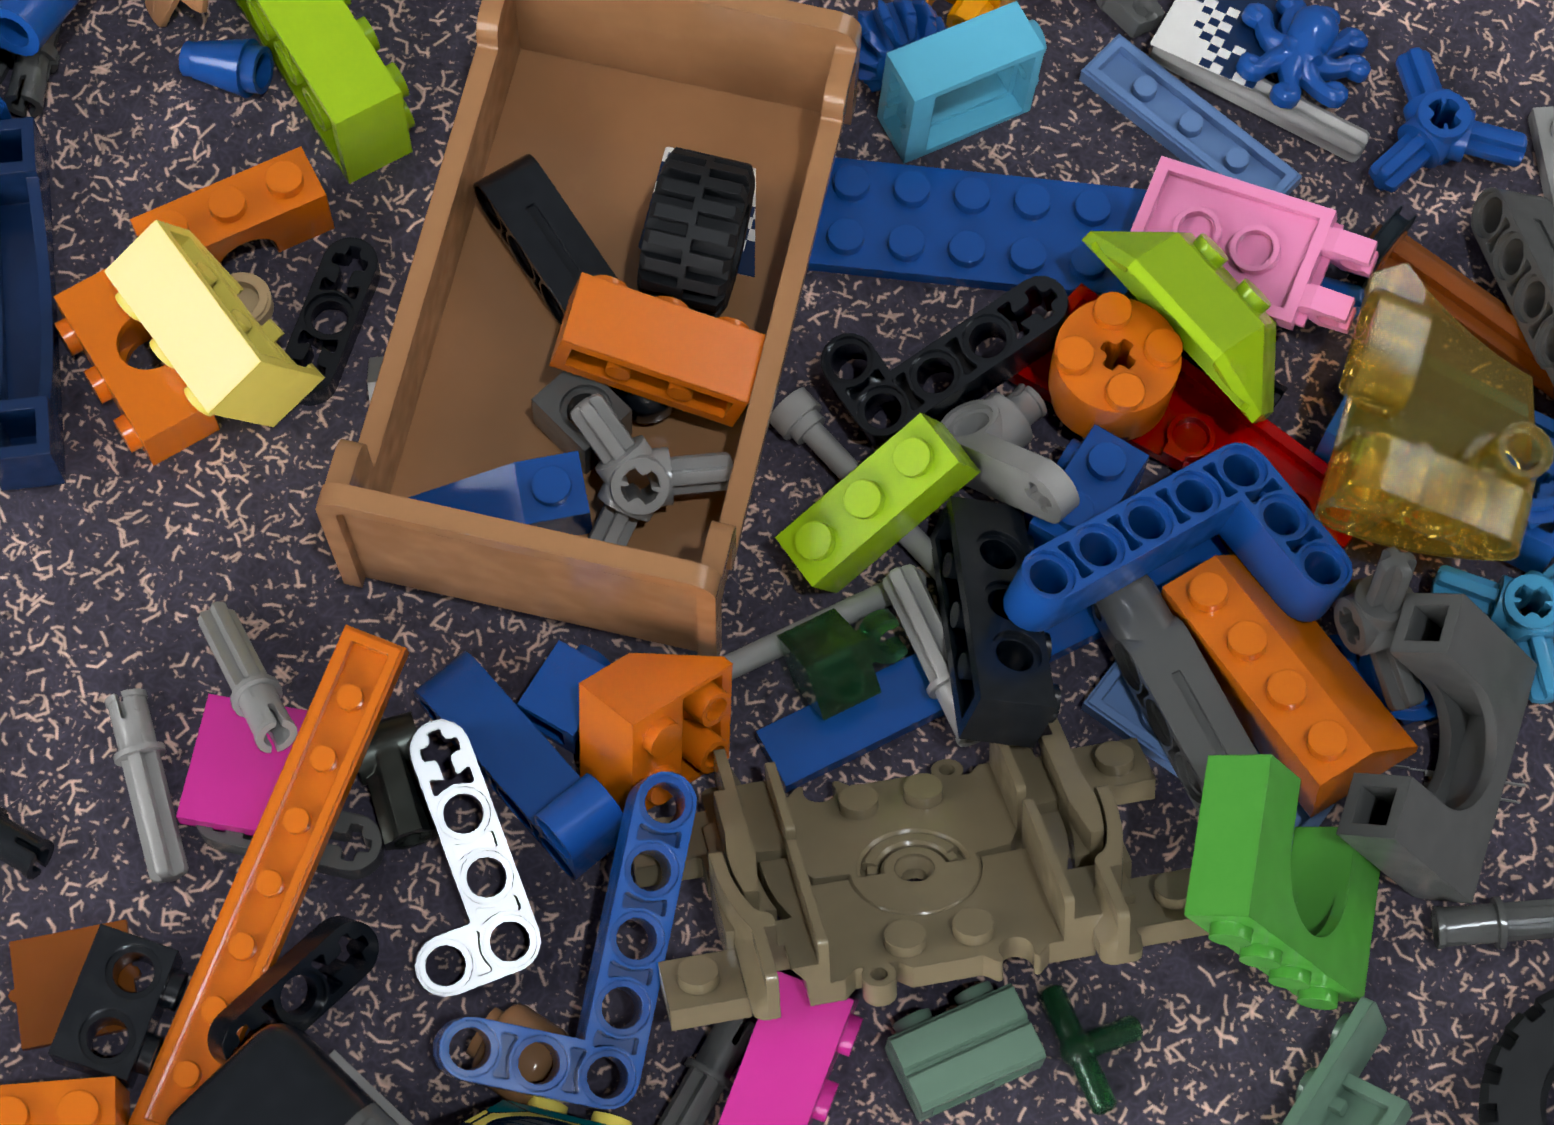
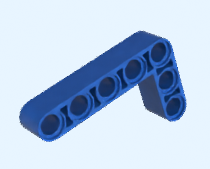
[1003,442,1353,632]
[433,771,697,1109]

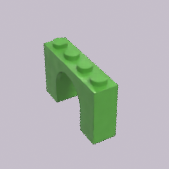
[1184,754,1380,1010]

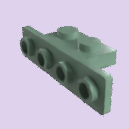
[1275,996,1413,1125]

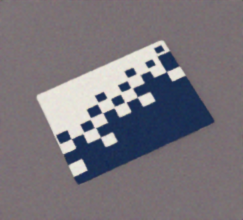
[1150,0,1282,89]

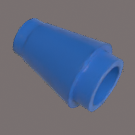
[179,38,274,98]

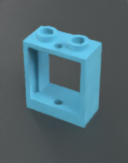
[877,1,1047,164]

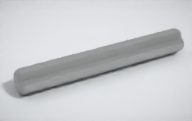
[1150,46,1370,162]

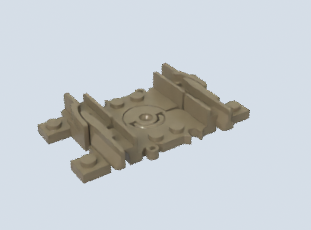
[632,718,1209,1031]

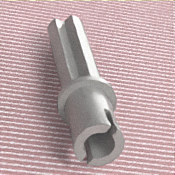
[882,564,980,747]
[198,601,298,753]
[104,688,189,883]

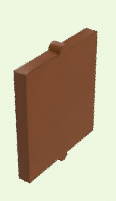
[8,919,142,1051]

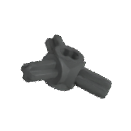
[1331,546,1425,711]

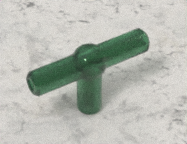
[1039,985,1143,1115]

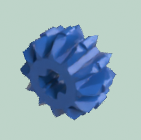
[858,0,946,92]

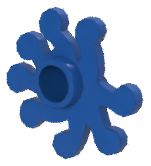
[1235,0,1371,109]

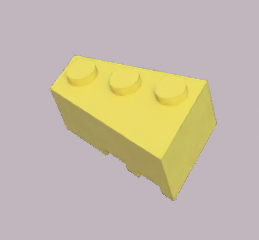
[104,220,325,428]

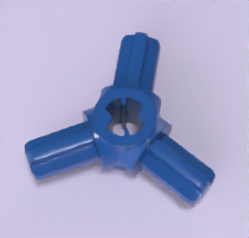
[1368,47,1528,193]

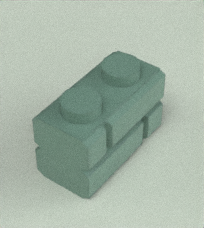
[885,981,1046,1123]

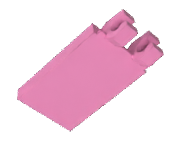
[1130,156,1379,334]

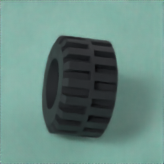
[637,147,755,318]

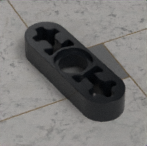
[285,237,380,406]
[207,916,379,1064]

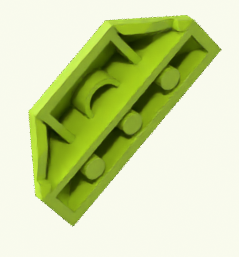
[1082,231,1276,424]

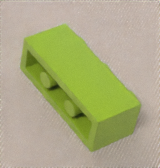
[775,413,981,593]

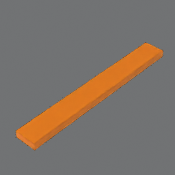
[128,624,410,1125]

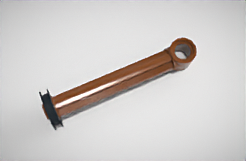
[1347,205,1554,399]

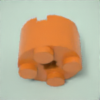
[1048,292,1183,440]

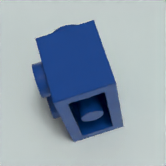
[1024,424,1150,549]

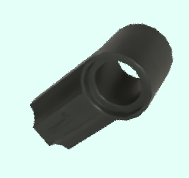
[359,711,437,850]

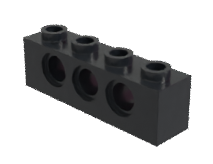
[930,496,1061,748]

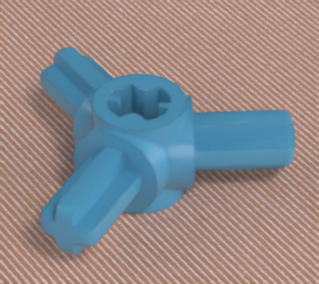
[1431,563,1554,705]

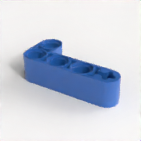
[413,651,623,880]

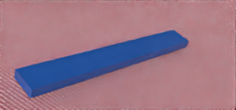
[756,535,1229,793]

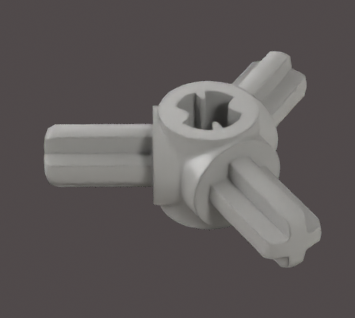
[570,393,733,546]

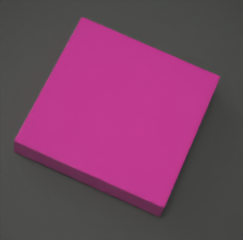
[176,694,308,836]

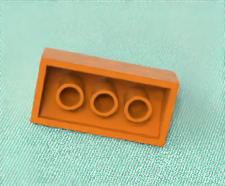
[1161,555,1418,818]

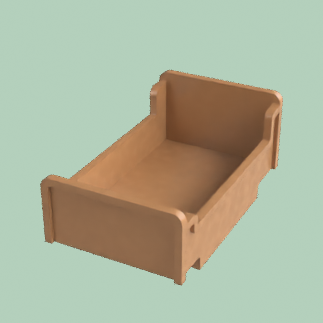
[315,0,862,656]

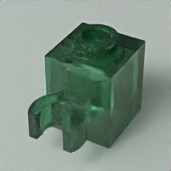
[777,608,908,720]

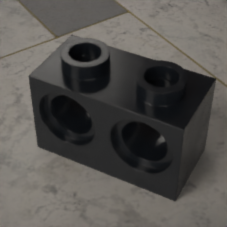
[48,924,189,1089]

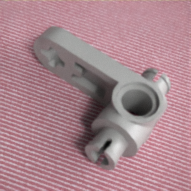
[941,383,1080,524]

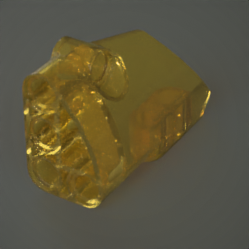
[1314,262,1554,561]

